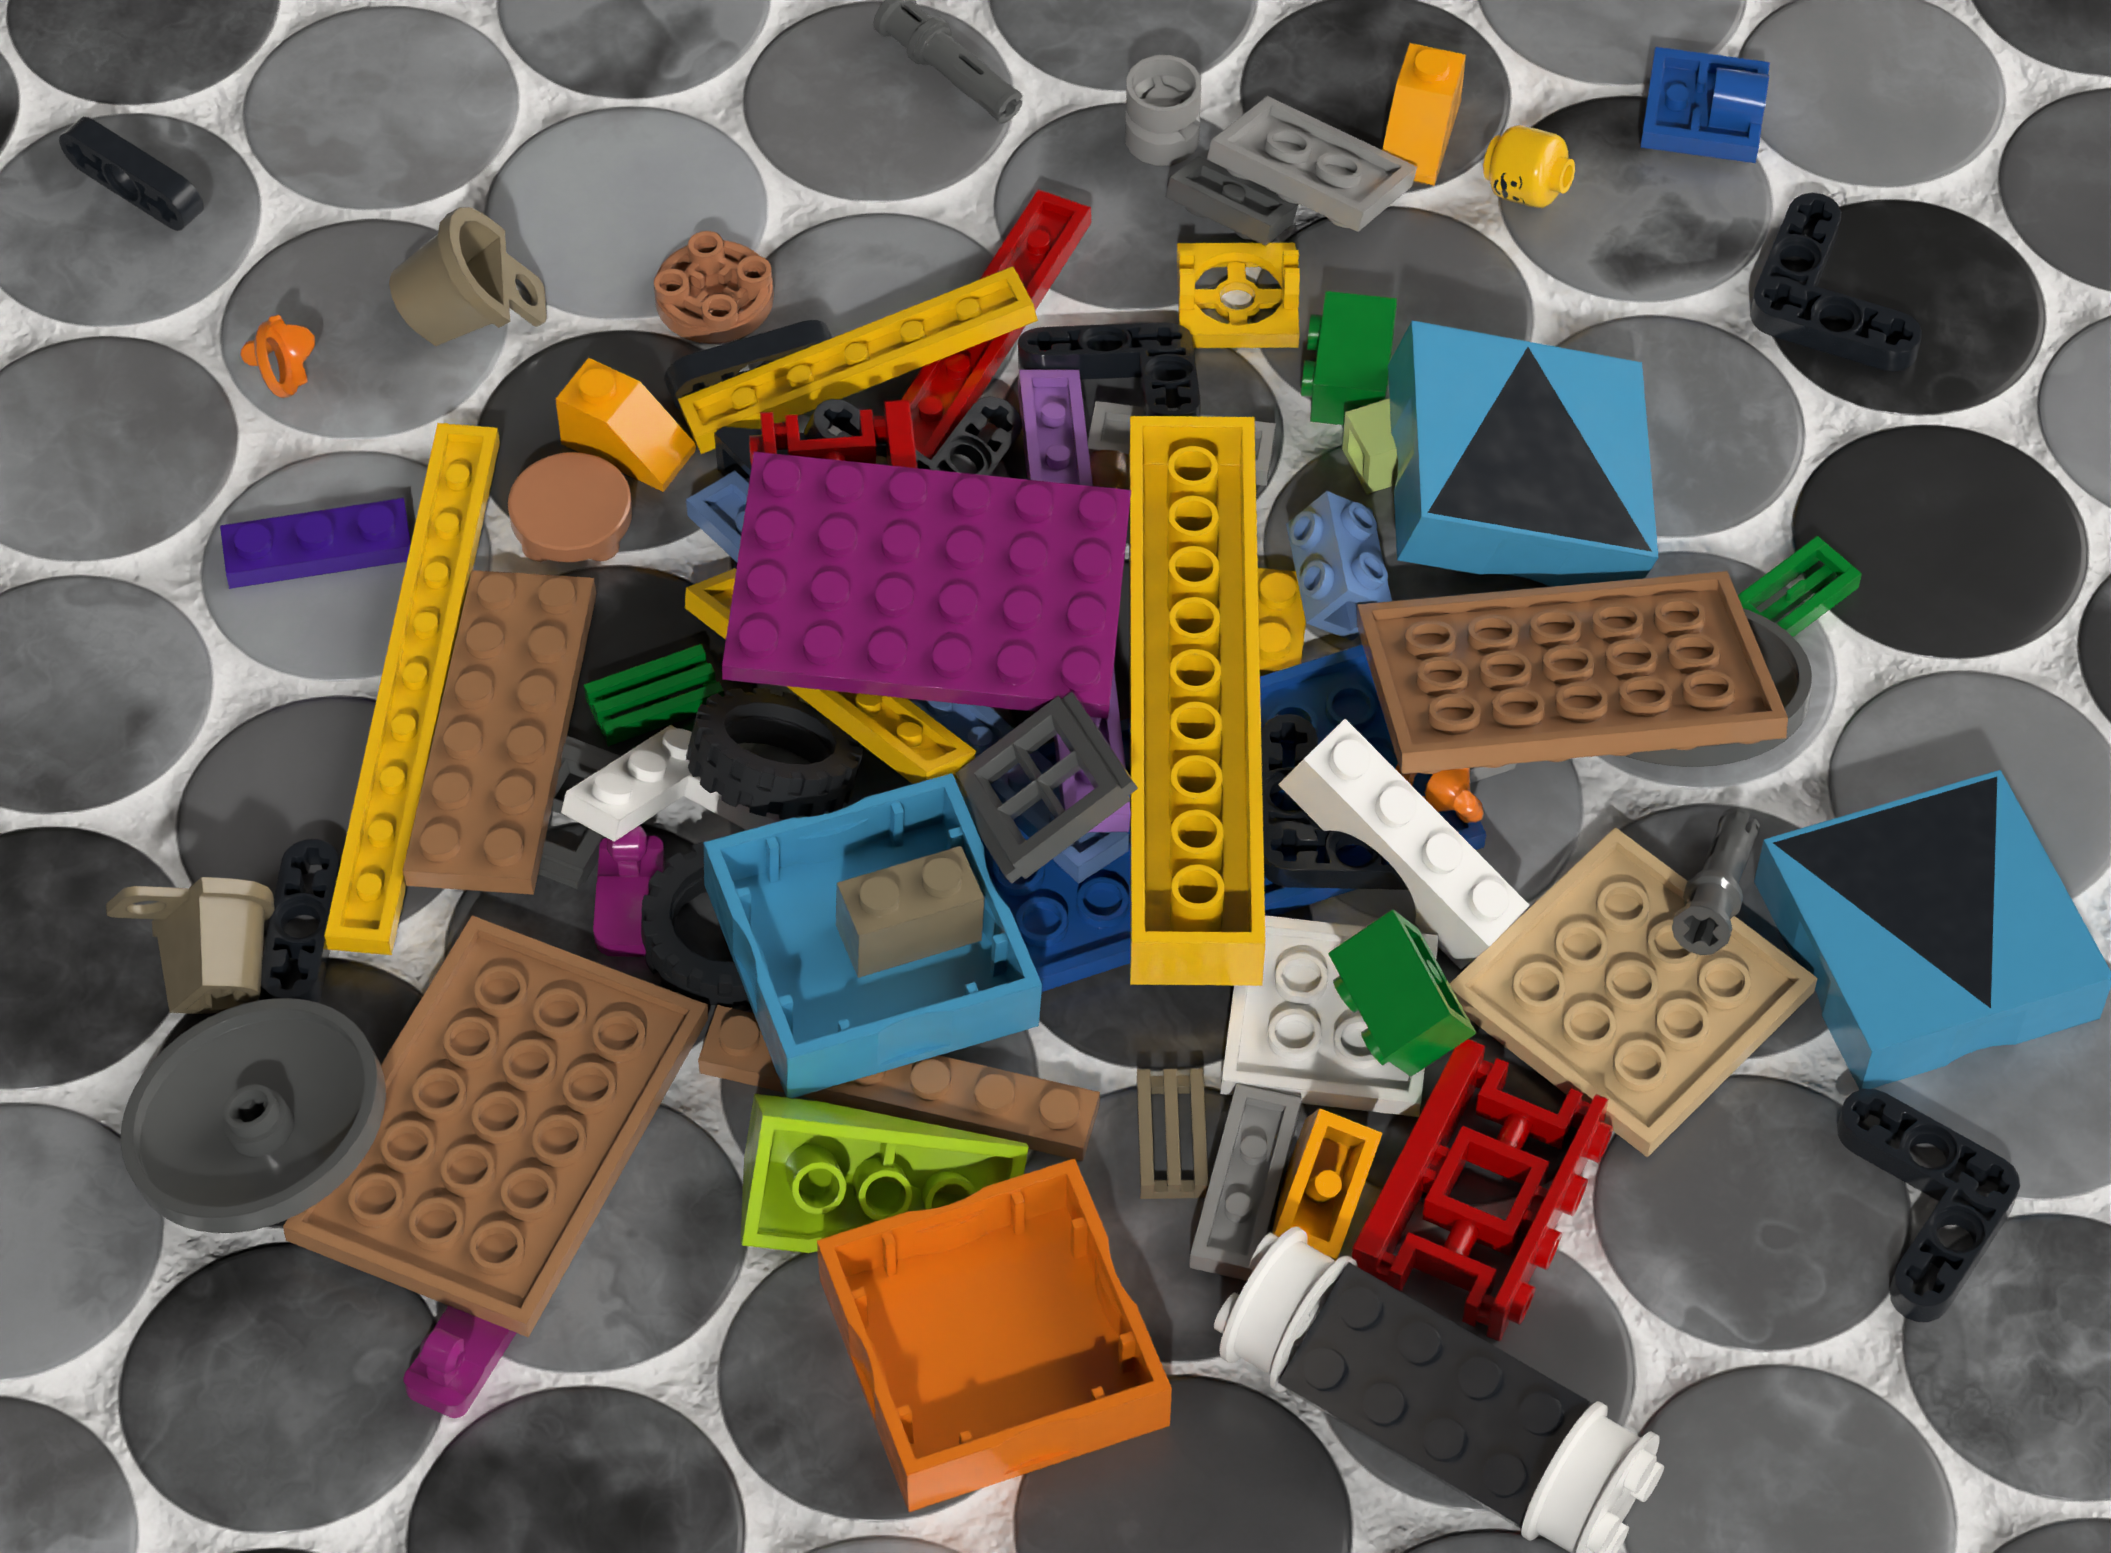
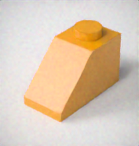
[1382,43,1466,186]
[555,358,696,492]
[1272,1108,1382,1261]

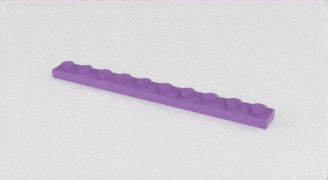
[1018,370,1131,832]

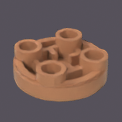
[654,231,774,344]
[508,452,632,562]

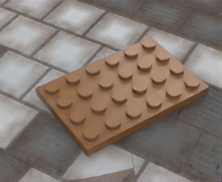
[1357,571,1788,774]
[283,916,708,1338]

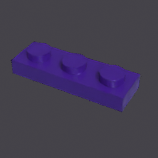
[220,498,411,589]

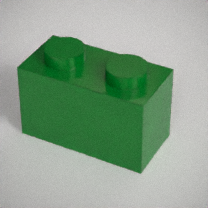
[1301,291,1397,425]
[1328,909,1476,1077]

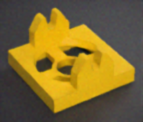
[1177,243,1300,348]

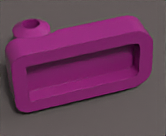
[593,826,665,957]
[404,1306,516,1418]

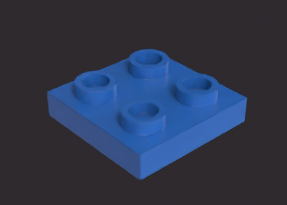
[1640,47,1770,163]

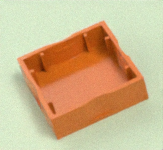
[817,1158,1172,1512]

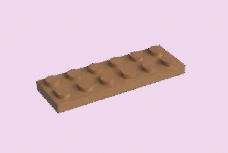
[403,570,597,895]

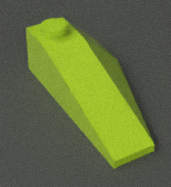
[740,1094,1029,1253]

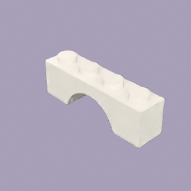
[1278,719,1530,969]

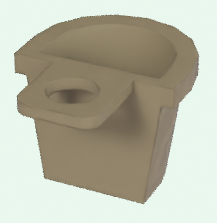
[389,207,547,346]
[106,877,275,1014]

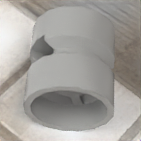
[1125,55,1201,166]

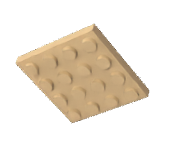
[1449,827,1818,1157]

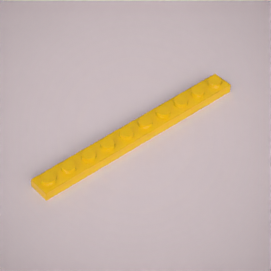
[324,423,500,955]

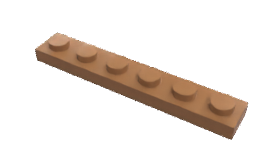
[698,1005,1100,1161]

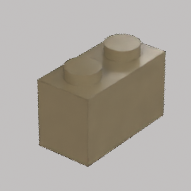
[836,846,984,978]

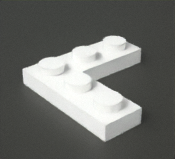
[561,725,828,842]

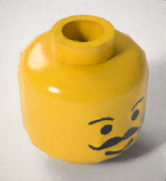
[1483,125,1575,208]

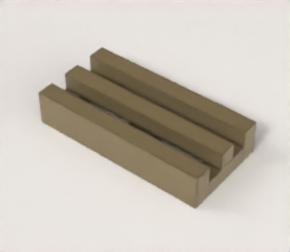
[1136,1068,1208,1199]

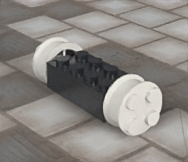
[1214,1227,1664,1553]

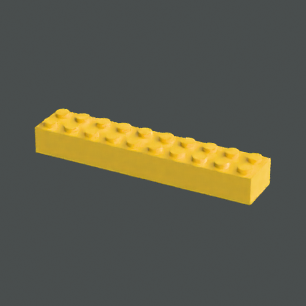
[1129,416,1266,986]

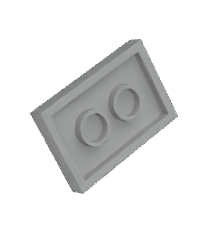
[1207,96,1417,232]

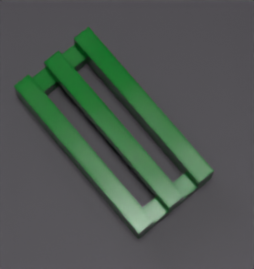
[1738,536,1862,637]
[584,644,724,746]

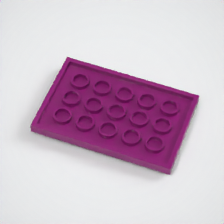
[722,452,1131,719]

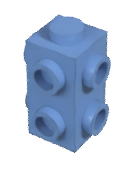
[1286,491,1392,641]

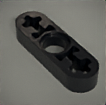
[59,117,204,231]
[664,320,833,411]
[261,839,340,1003]

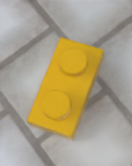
[1258,568,1306,677]

